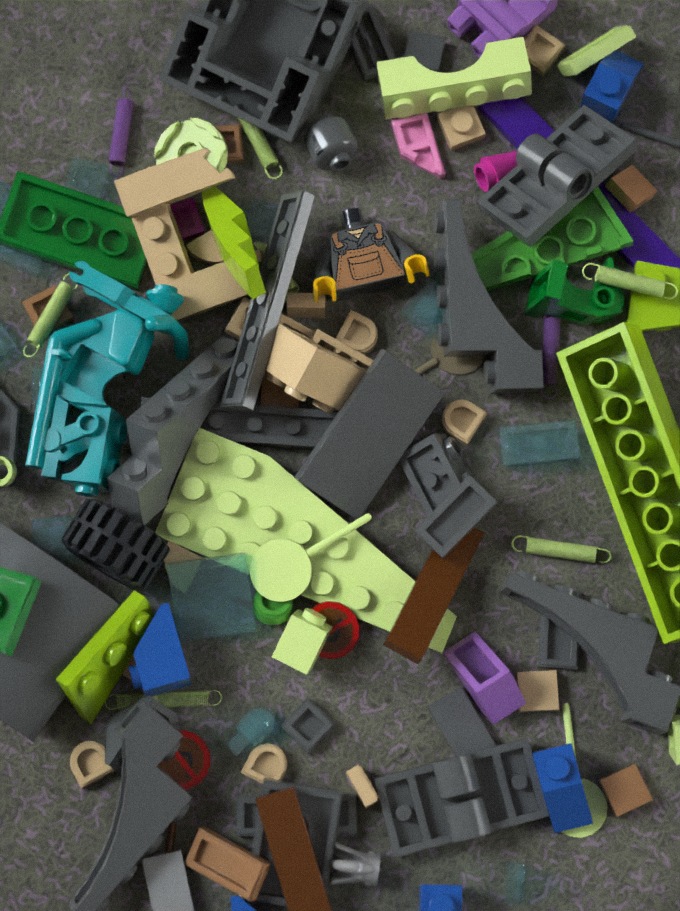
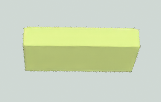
[557,25,636,76]

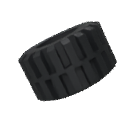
[61,499,170,591]

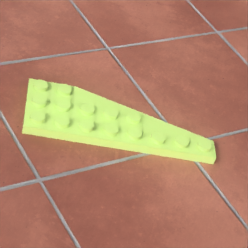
[155,428,457,653]

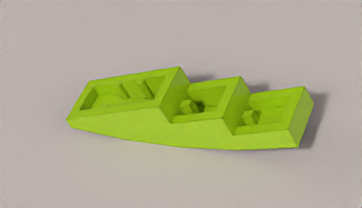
[202,186,266,300]

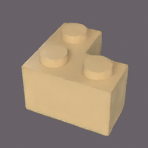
[264,323,366,414]

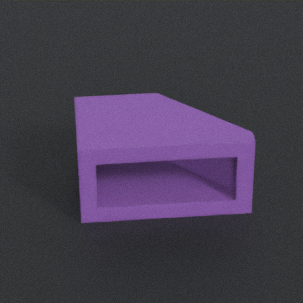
[443,632,526,725]

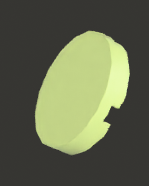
[154,118,228,173]

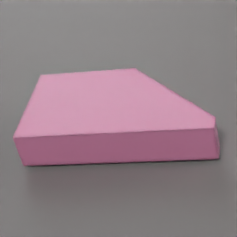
[391,113,446,179]

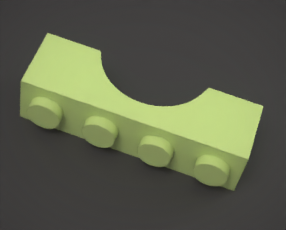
[376,37,532,120]

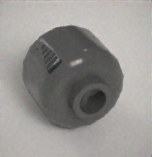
[304,114,358,172]

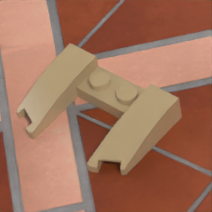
[114,148,264,322]

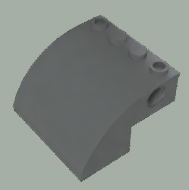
[159,0,369,142]
[0,523,121,742]

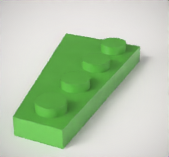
[471,186,634,292]

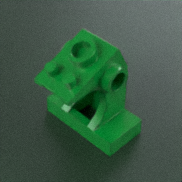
[524,257,624,326]

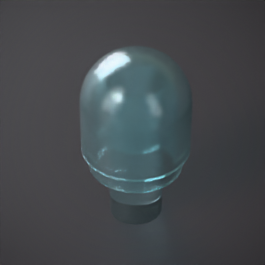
[226,707,276,756]

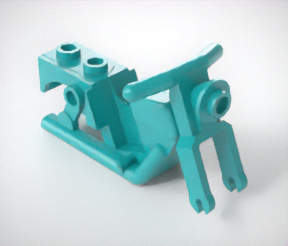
[25,261,190,498]

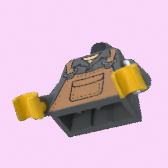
[313,208,430,303]

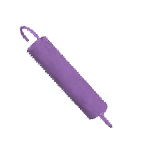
[108,87,134,177]
[541,314,560,399]

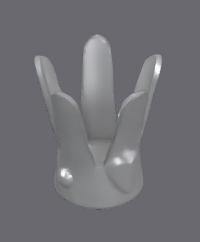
[330,842,391,886]

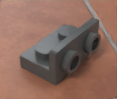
[399,433,479,516]

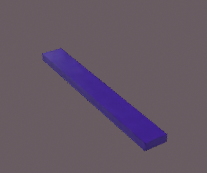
[478,97,680,269]

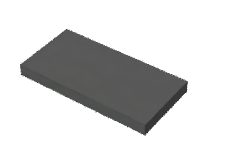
[294,349,445,519]

